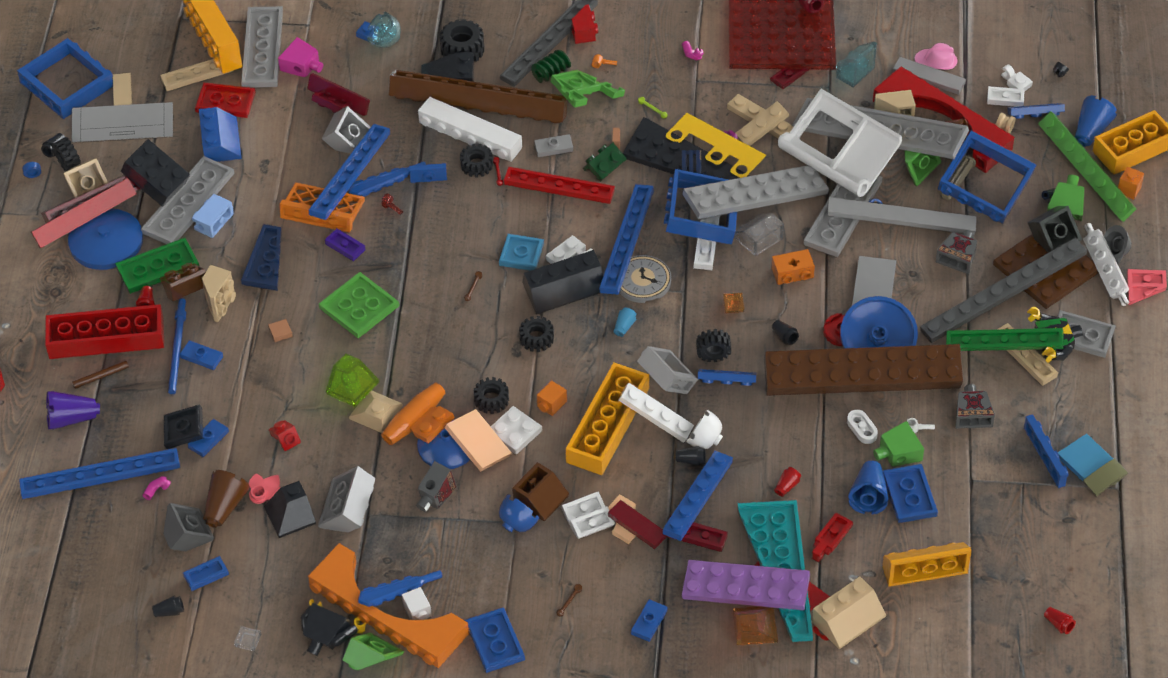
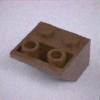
[160,263,206,301]
[512,462,569,522]

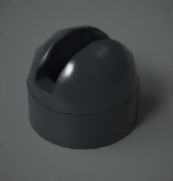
[1053,62,1069,77]

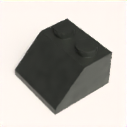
[1027,206,1082,253]

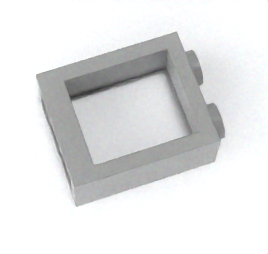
[637,346,698,394]

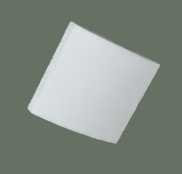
[561,492,615,539]

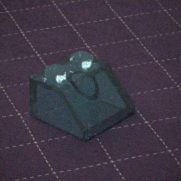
[836,42,877,87]

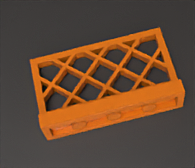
[280,182,365,233]

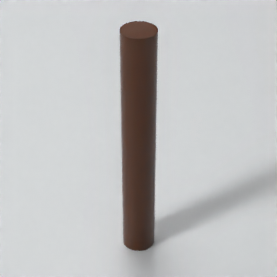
[72,361,129,389]

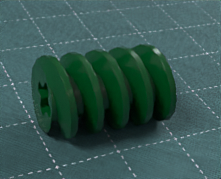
[531,49,571,83]

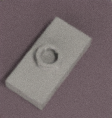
[534,134,573,157]

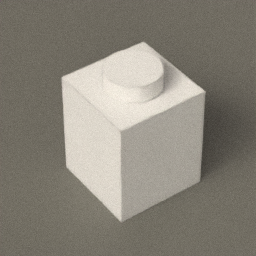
[402,587,432,620]

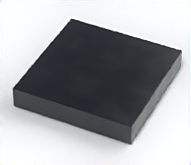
[164,404,203,449]

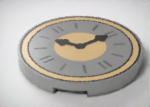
[620,255,671,303]

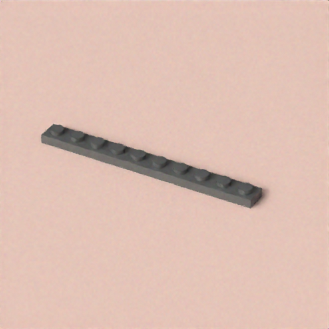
[920,238,1087,343]

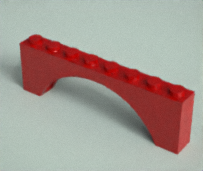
[873,66,1015,173]

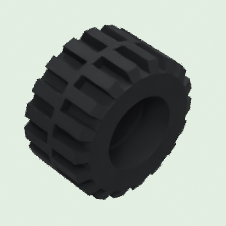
[440,19,485,62]

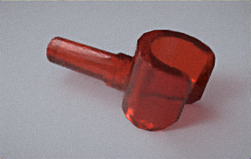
[382,193,403,215]

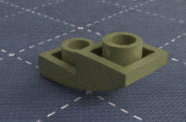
[1083,458,1128,497]

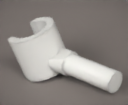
[907,418,935,433]

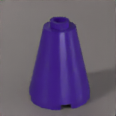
[46,391,100,430]

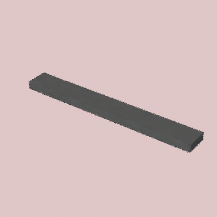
[500,0,598,87]

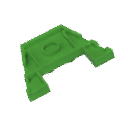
[550,70,625,107]

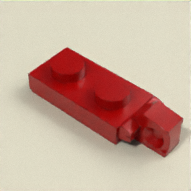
[811,513,853,562]

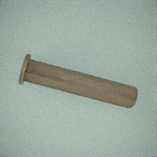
[941,155,976,201]

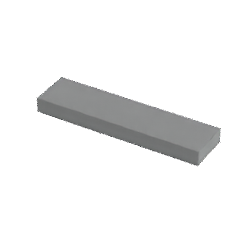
[893,57,966,95]

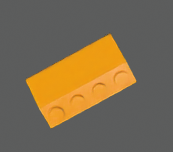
[882,542,971,587]

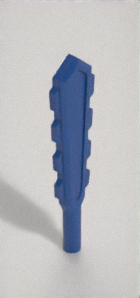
[348,161,426,197]
[358,570,442,607]

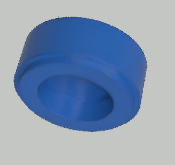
[22,162,41,178]

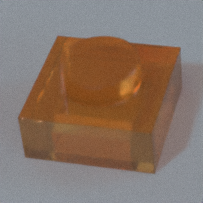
[723,293,744,314]

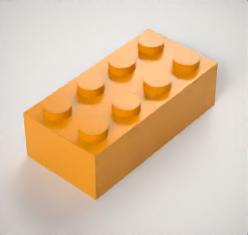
[1092,110,1168,175]

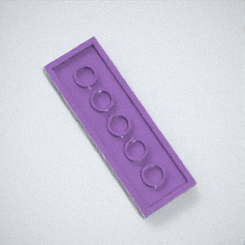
[682,560,810,610]

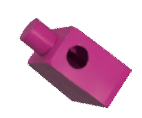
[278,37,323,77]

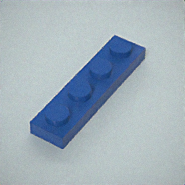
[1024,414,1069,488]

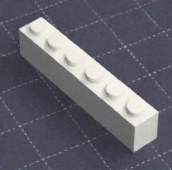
[418,97,522,162]

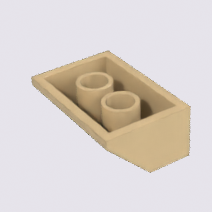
[812,577,886,649]

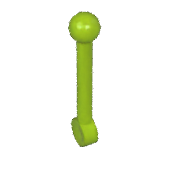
[638,97,668,119]

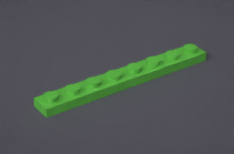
[1038,111,1137,222]

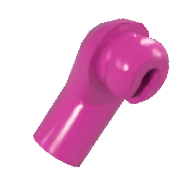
[682,41,704,61]
[142,476,171,500]

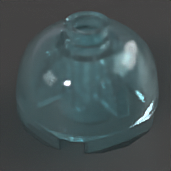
[367,12,401,48]

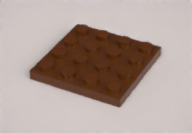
[993,234,1099,309]

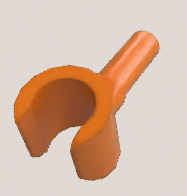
[591,54,617,68]

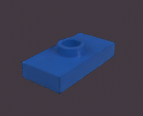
[409,163,447,183]
[180,340,223,370]
[188,419,229,457]
[183,556,229,591]
[631,599,668,642]

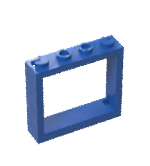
[17,38,113,119]
[938,130,1036,224]
[663,169,737,245]

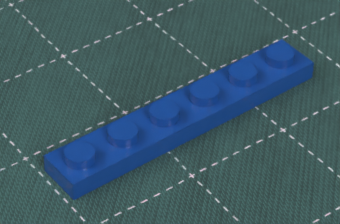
[663,451,733,541]

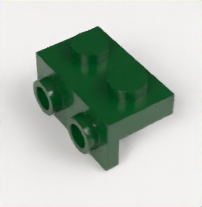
[583,143,627,182]

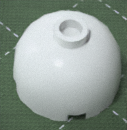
[686,410,723,449]

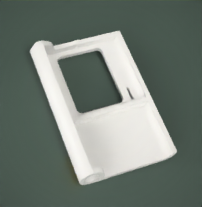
[778,89,902,197]

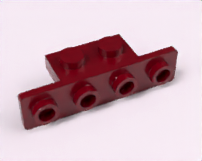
[307,73,370,116]

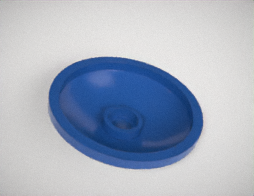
[417,420,470,469]

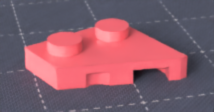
[1127,269,1167,305]

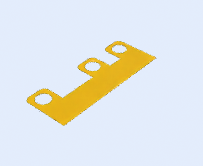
[666,113,766,178]

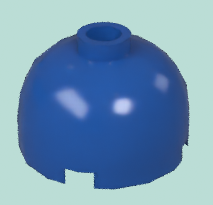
[499,494,540,533]

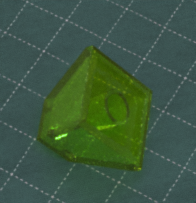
[326,354,380,407]

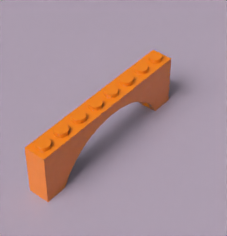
[308,543,469,668]

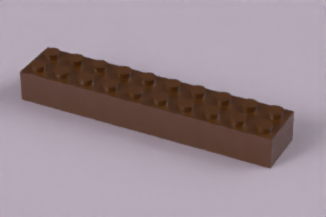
[764,344,963,396]

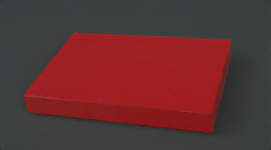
[195,82,256,118]

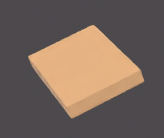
[445,409,512,472]

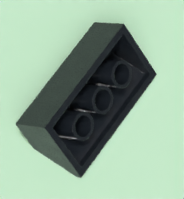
[522,250,603,315]

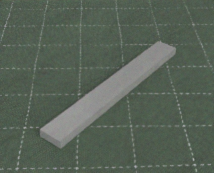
[827,197,976,235]

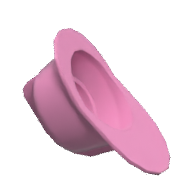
[914,43,957,70]

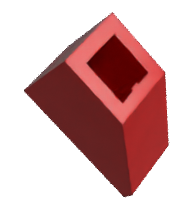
[572,4,598,44]

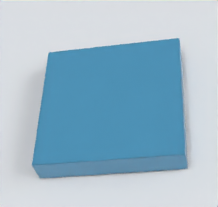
[499,234,544,271]
[1058,433,1114,481]

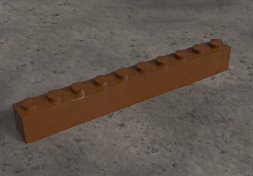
[389,69,568,123]

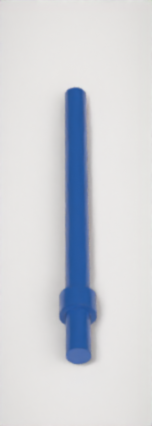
[168,298,187,394]

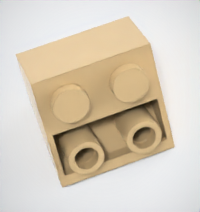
[874,90,916,116]
[202,265,236,322]

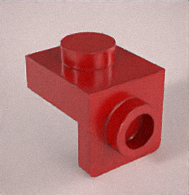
[268,420,301,451]

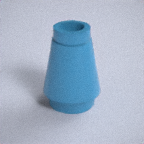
[613,307,636,337]

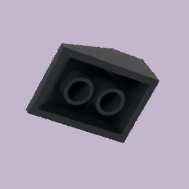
[421,52,474,82]

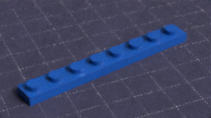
[309,124,390,220]
[600,184,654,295]
[19,448,180,499]

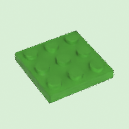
[319,272,399,339]

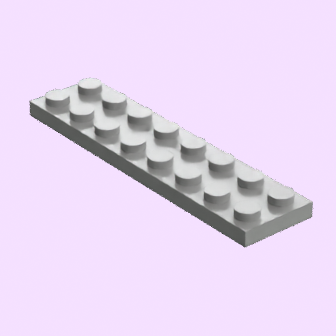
[682,165,829,219]

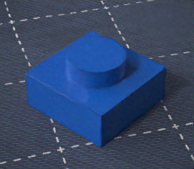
[356,21,380,43]

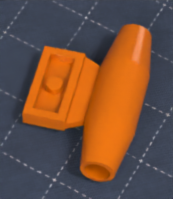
[381,383,455,446]

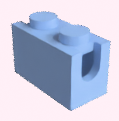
[192,194,234,238]

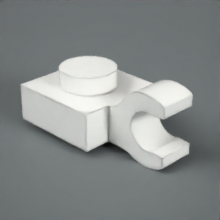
[1001,64,1033,92]

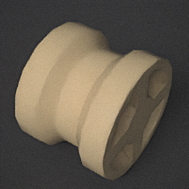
[996,113,1016,133]

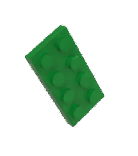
[115,238,199,294]

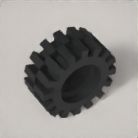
[52,137,81,171]
[460,144,493,178]
[519,316,554,352]
[696,329,732,362]
[474,377,509,414]

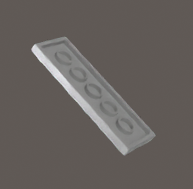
[241,6,283,88]
[141,156,234,244]
[803,176,883,258]

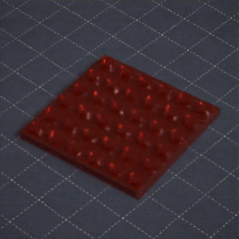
[729,0,836,70]

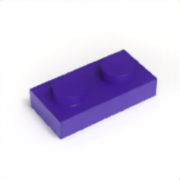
[325,229,366,261]

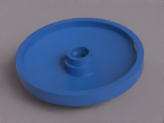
[68,209,143,270]
[840,296,918,348]

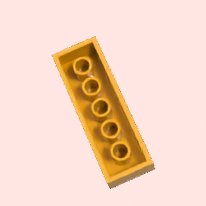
[182,0,242,74]
[566,362,649,475]

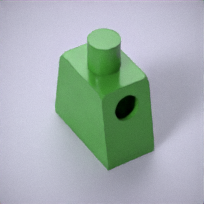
[1047,174,1084,221]
[873,421,924,467]

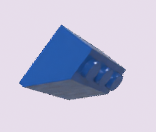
[199,107,242,162]

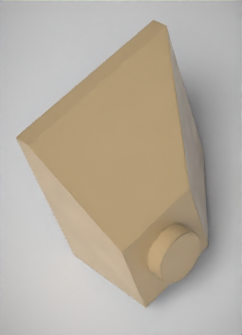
[63,158,107,197]
[349,390,403,433]

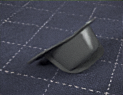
[1104,225,1132,264]

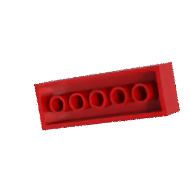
[45,304,164,359]

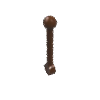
[464,271,482,301]
[556,584,582,617]

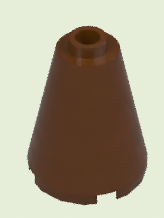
[203,470,250,528]

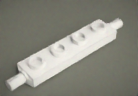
[1083,223,1129,306]

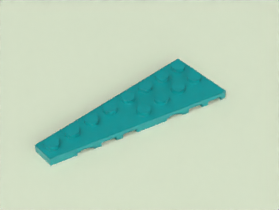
[738,500,813,642]

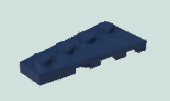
[241,224,282,291]

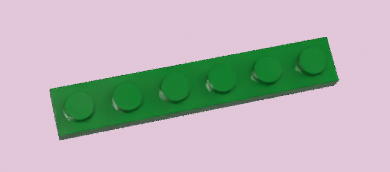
[946,328,1064,351]

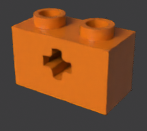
[771,249,815,285]

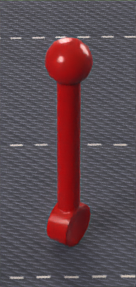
[493,157,504,186]

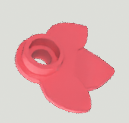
[249,473,281,504]

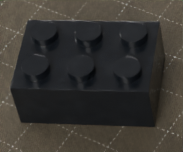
[120,139,190,207]

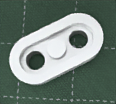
[847,410,878,444]

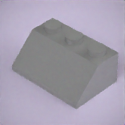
[318,466,376,533]

